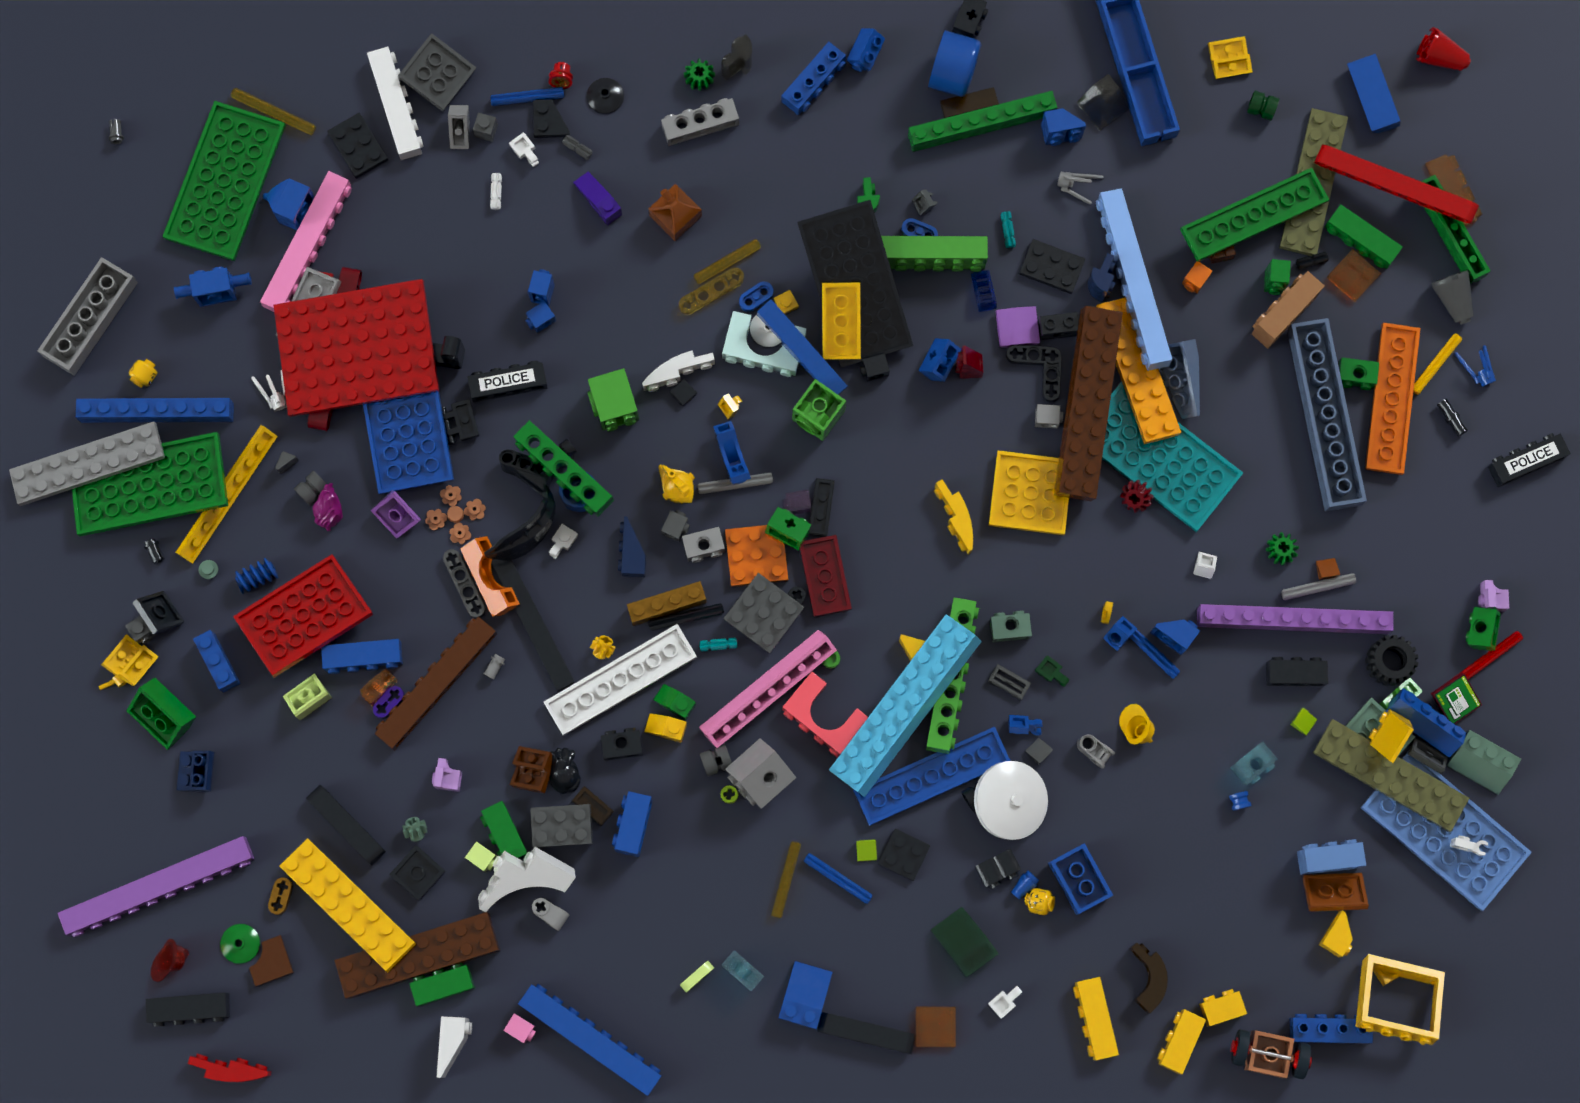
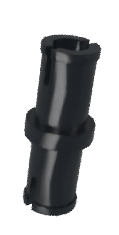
[1437,399,1468,437]

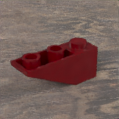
[955,346,984,379]

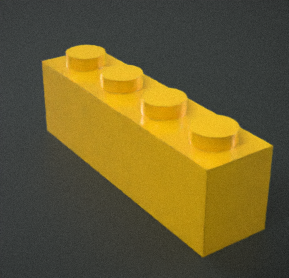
[1073,977,1119,1061]

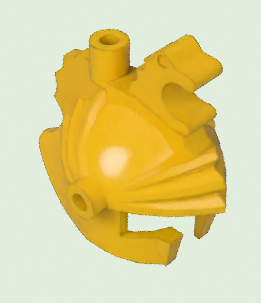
[659,464,695,504]

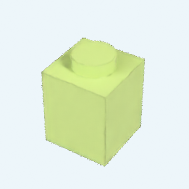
[465,841,497,872]

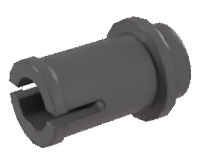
[108,119,124,144]

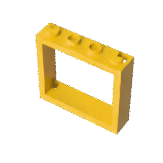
[1355,954,1445,1045]

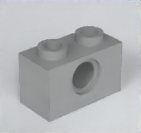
[682,527,725,563]

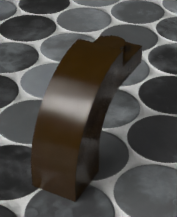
[1129,943,1168,1014]

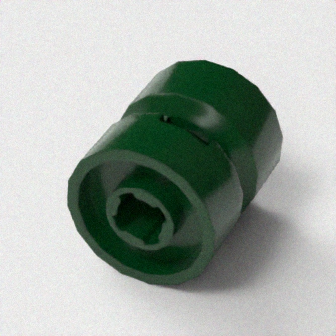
[1247,90,1280,121]

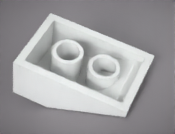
[437,1016,472,1078]

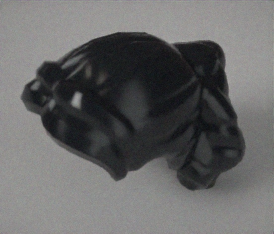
[549,748,581,794]

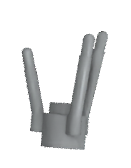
[1057,171,1104,205]

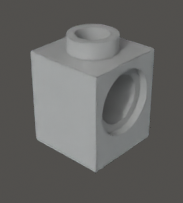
[1035,404,1063,429]

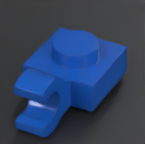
[1008,715,1043,735]

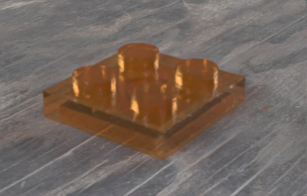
[1327,249,1381,302]
[916,1006,956,1047]

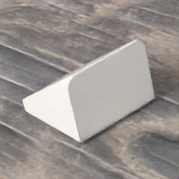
[1193,552,1217,579]

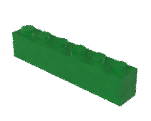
[1421,175,1490,285]

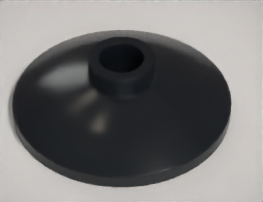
[587,78,624,114]

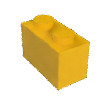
[1199,989,1247,1027]

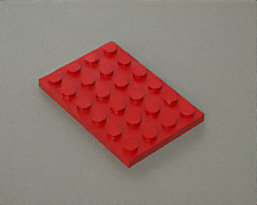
[233,554,373,678]

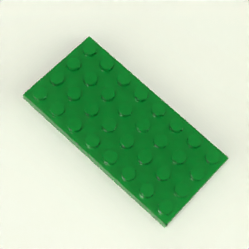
[162,101,286,261]
[72,432,228,537]

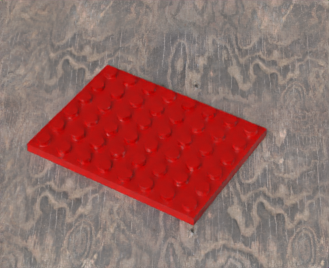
[273,279,439,417]

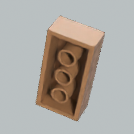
[1252,271,1325,349]

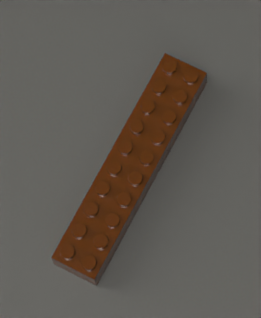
[1054,306,1123,502]

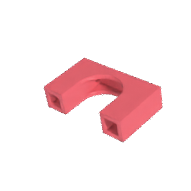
[782,672,868,758]

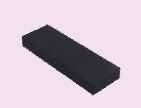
[808,478,835,537]

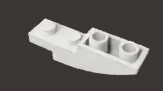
[642,351,715,392]

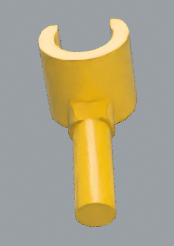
[99,675,127,690]

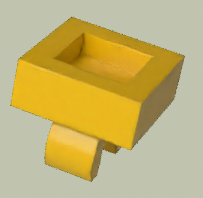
[717,393,742,419]

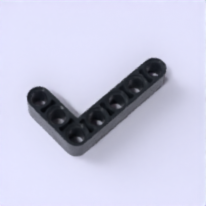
[433,336,465,369]

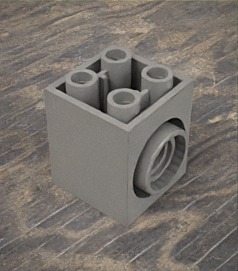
[725,738,796,809]

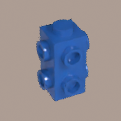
[847,28,885,72]

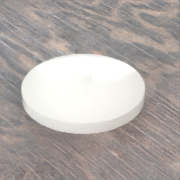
[974,761,1048,840]

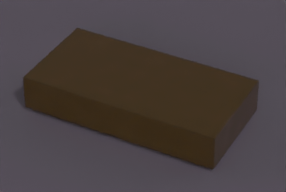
[572,786,614,826]

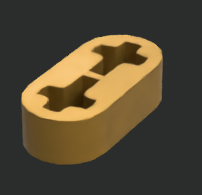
[268,877,293,915]

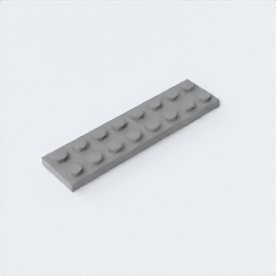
[9,421,165,506]

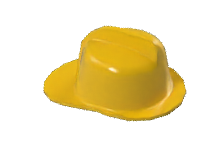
[1119,704,1155,745]

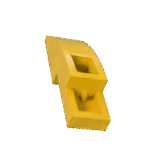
[934,479,973,555]

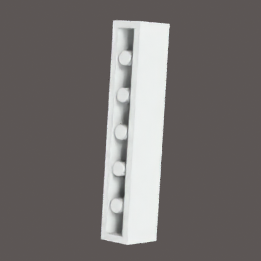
[367,47,424,160]

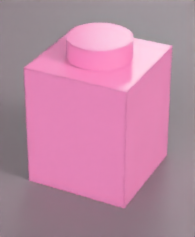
[503,1014,536,1043]

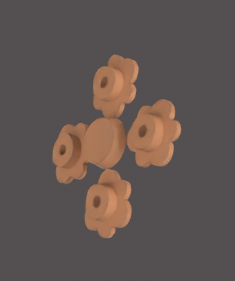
[425,485,486,544]

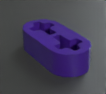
[373,686,404,719]

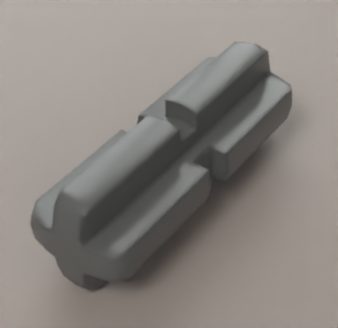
[562,135,592,160]

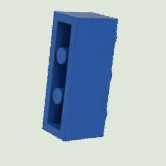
[193,630,241,693]

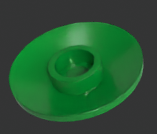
[220,924,260,964]

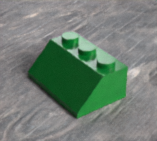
[126,678,196,750]

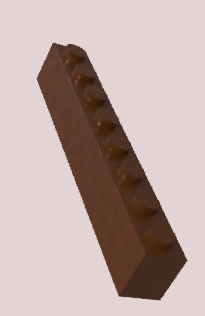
[375,616,497,751]

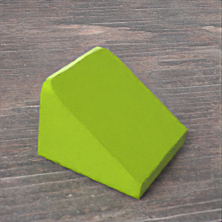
[1290,708,1317,735]
[856,840,877,862]

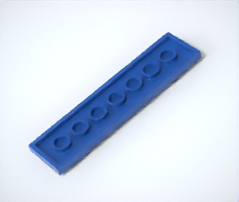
[853,727,1011,826]

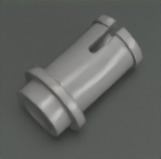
[483,654,505,679]

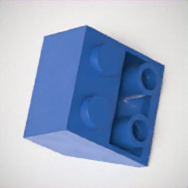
[1041,108,1086,146]

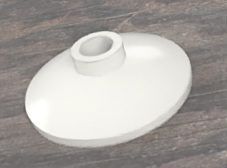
[750,315,782,347]

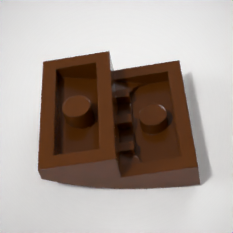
[510,746,552,794]

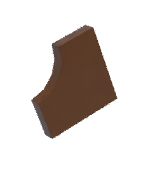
[249,935,294,987]

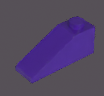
[573,172,622,226]

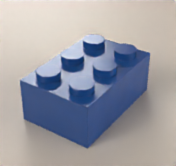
[612,791,653,857]
[1048,843,1113,915]

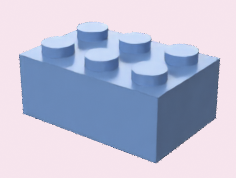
[1297,839,1366,875]

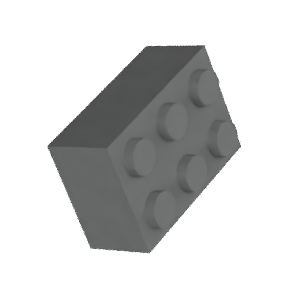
[531,804,593,847]

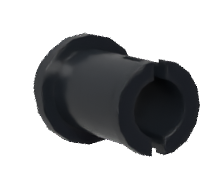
[144,538,165,564]

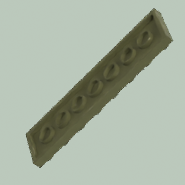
[1279,108,1348,256]
[1313,719,1469,832]

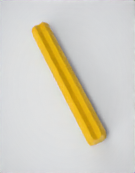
[1413,333,1462,395]

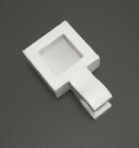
[509,132,539,167]
[549,524,578,559]
[1450,835,1488,856]
[988,986,1022,1019]

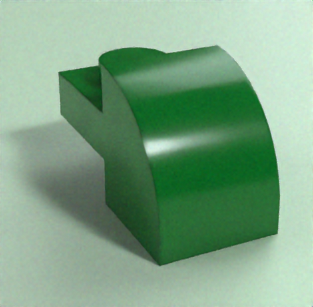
[857,177,880,214]

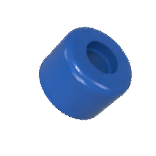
[928,30,981,97]

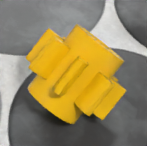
[590,635,616,659]

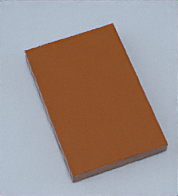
[1303,873,1369,911]

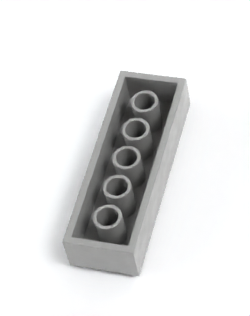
[37,257,138,376]

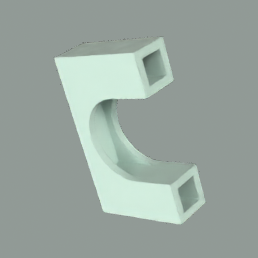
[722,311,807,377]

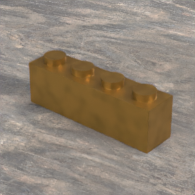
[627,581,707,626]

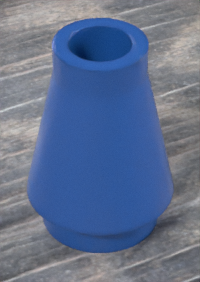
[1011,870,1039,900]

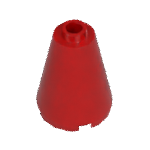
[1416,27,1471,71]

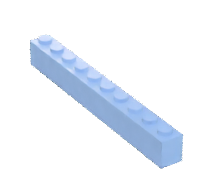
[1096,188,1172,371]

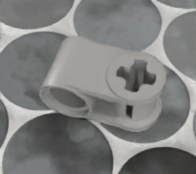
[1077,734,1115,769]
[532,898,570,931]

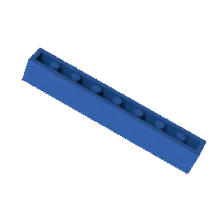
[76,398,234,423]
[518,984,662,1096]

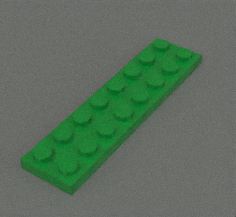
[1180,168,1329,262]

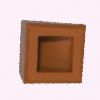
[1316,558,1340,580]

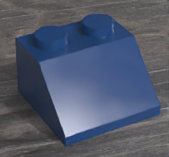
[1150,620,1200,655]

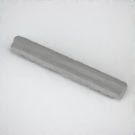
[698,473,773,494]
[1281,573,1356,600]

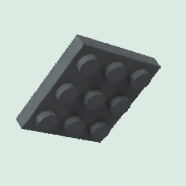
[398,33,476,112]
[723,573,805,654]

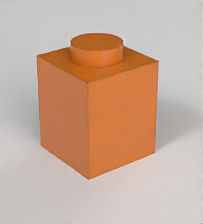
[1182,261,1213,294]

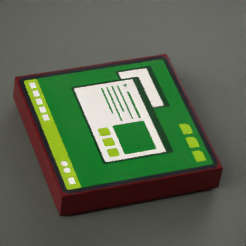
[1430,672,1482,724]

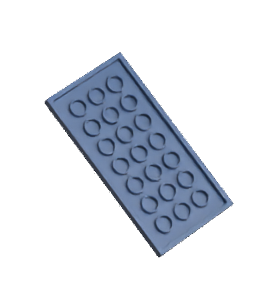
[1360,750,1532,911]

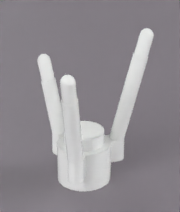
[251,370,287,411]

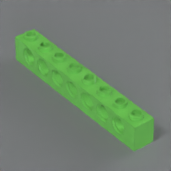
[926,597,979,754]

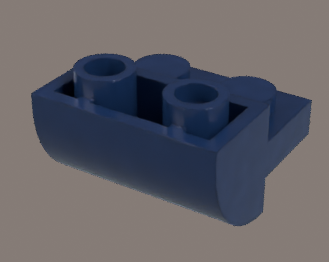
[1088,253,1115,303]
[177,751,215,792]

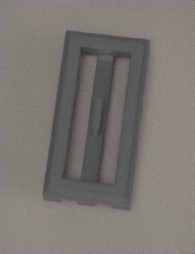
[988,664,1031,700]
[1408,738,1448,774]

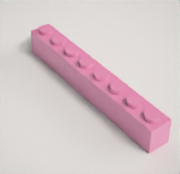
[260,171,352,312]
[699,630,837,748]

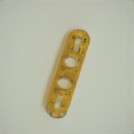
[679,268,744,315]

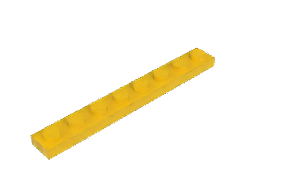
[175,425,278,564]

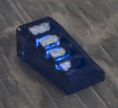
[971,270,997,312]

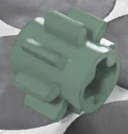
[402,817,427,841]

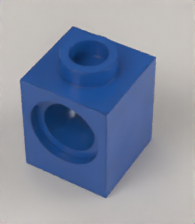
[525,301,556,333]
[1103,616,1137,651]

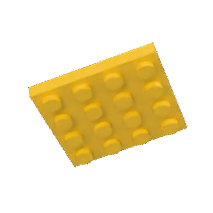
[988,450,1069,535]

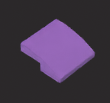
[995,306,1040,347]

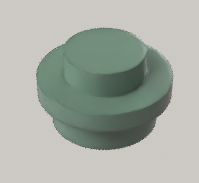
[199,560,218,579]

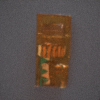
[360,669,397,707]

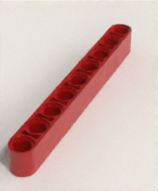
[1314,144,1479,224]

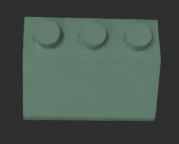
[1446,730,1521,795]

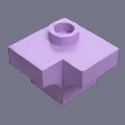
[1478,580,1509,612]
[432,758,462,792]

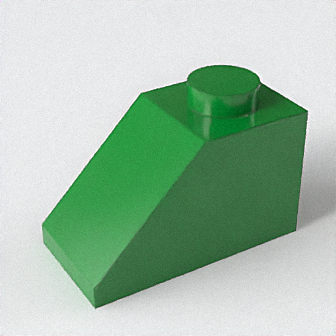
[653,684,696,721]

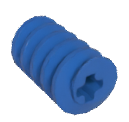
[235,558,279,594]

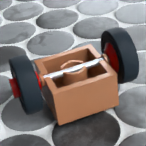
[1230,1029,1312,1079]

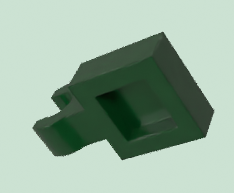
[1035,655,1070,687]

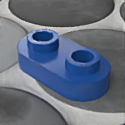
[901,218,938,236]
[739,281,773,312]

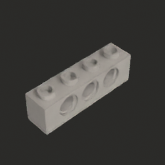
[661,98,739,146]

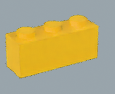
[1157,1009,1206,1074]

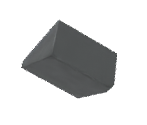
[275,451,299,474]
[1025,738,1053,765]

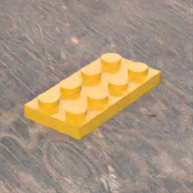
[822,282,861,359]

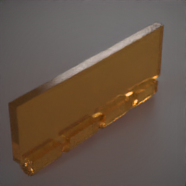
[1425,155,1483,226]

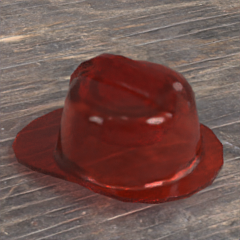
[151,939,189,982]

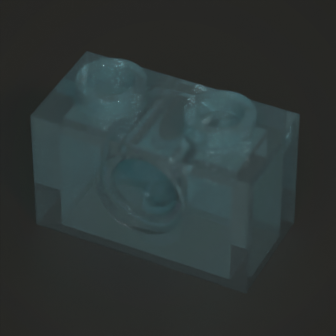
[1230,741,1278,786]
[721,950,764,992]

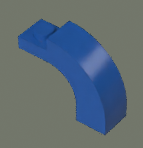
[713,421,751,484]

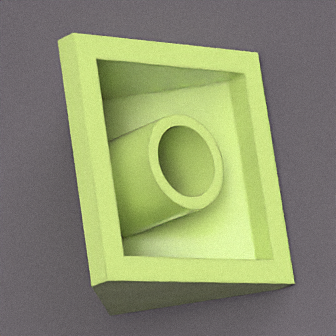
[283,673,332,720]

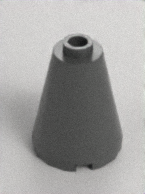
[1431,270,1474,325]

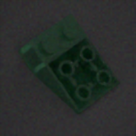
[931,907,999,978]

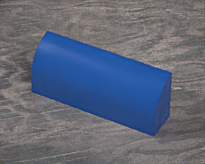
[1347,54,1401,133]

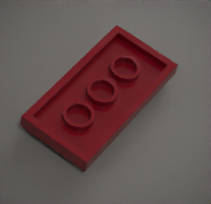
[800,535,852,617]

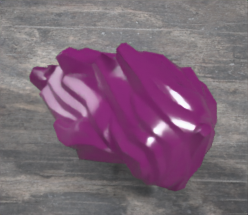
[313,483,343,531]

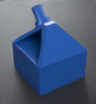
[263,178,314,231]

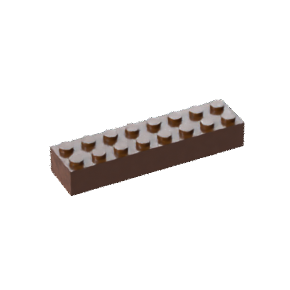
[334,912,500,999]

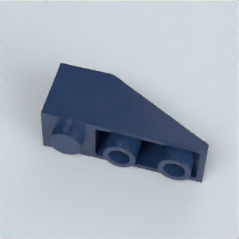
[618,516,646,577]

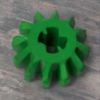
[684,58,715,91]
[1265,532,1299,565]

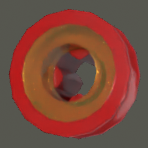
[548,62,573,89]

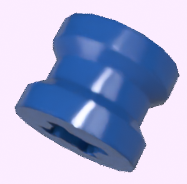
[1229,791,1252,811]

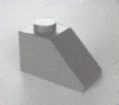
[448,105,470,149]

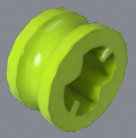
[720,785,739,804]

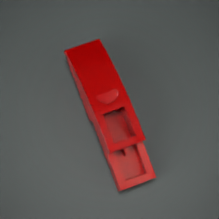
[187,1053,272,1082]

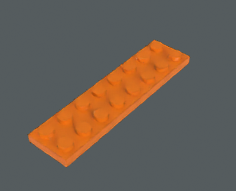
[1365,322,1421,475]

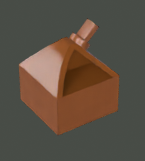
[648,184,702,241]

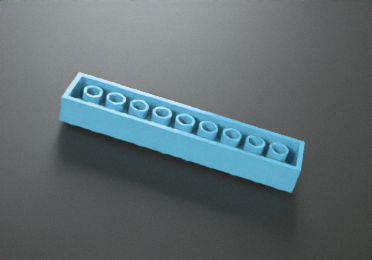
[829,614,982,797]

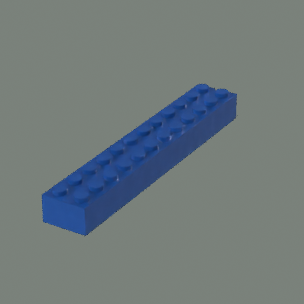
[1095,0,1180,147]

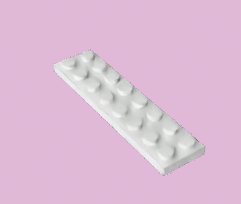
[544,624,697,736]

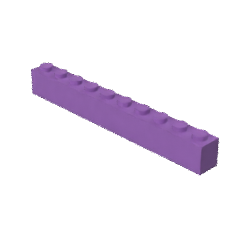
[1197,604,1393,634]
[58,836,254,938]

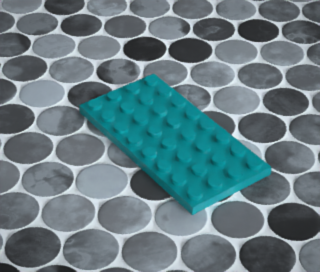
[1102,381,1243,532]

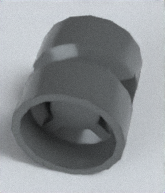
[294,471,326,507]
[699,744,732,777]

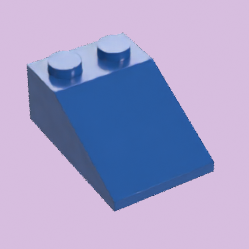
[778,961,832,1029]

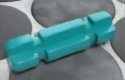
[1001,211,1016,248]
[699,637,737,652]

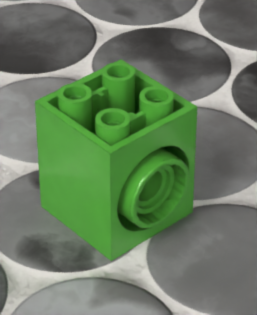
[587,368,639,432]
[792,379,846,441]

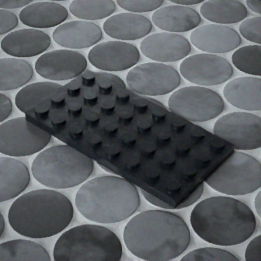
[797,200,913,368]

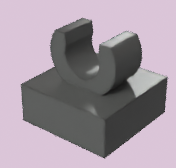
[912,189,937,216]

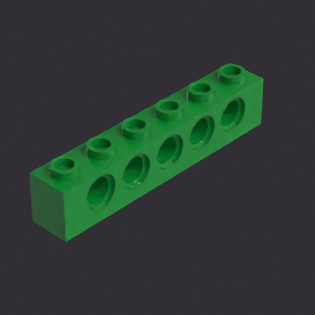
[513,420,614,517]

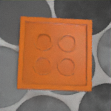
[725,525,788,587]

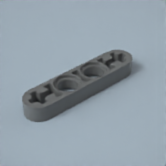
[443,549,486,619]

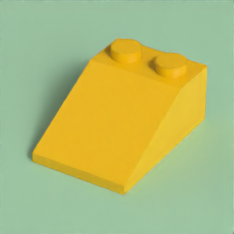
[1368,709,1414,763]

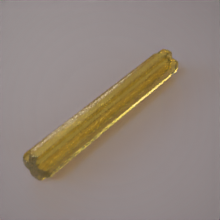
[694,239,761,284]
[772,841,801,918]

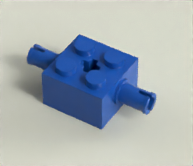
[174,267,252,307]

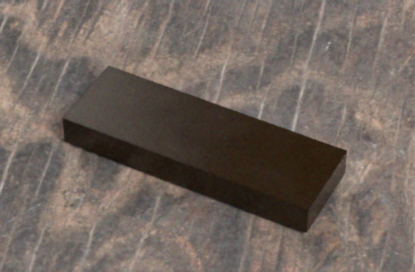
[940,87,999,118]

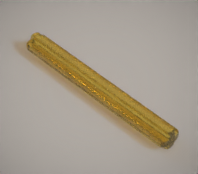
[231,88,316,135]

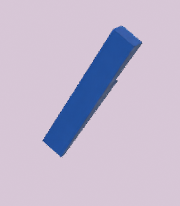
[757,299,848,395]

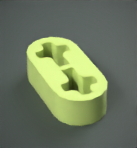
[680,961,714,993]

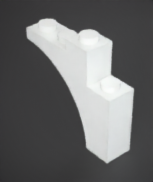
[478,847,576,912]

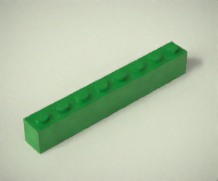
[908,91,1058,152]

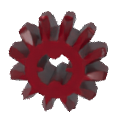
[1120,480,1154,513]

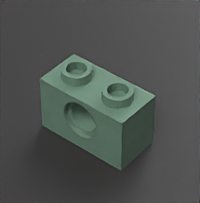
[989,611,1032,642]

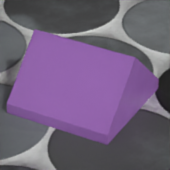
[371,490,421,539]

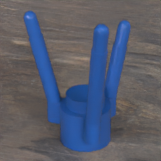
[1454,345,1496,387]

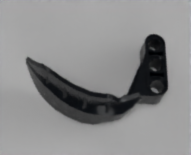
[484,449,556,561]

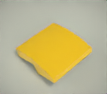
[1208,36,1252,79]
[101,634,159,686]

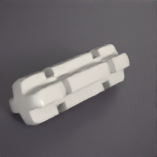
[490,173,502,210]

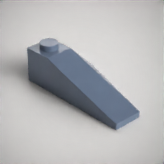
[1159,339,1200,419]

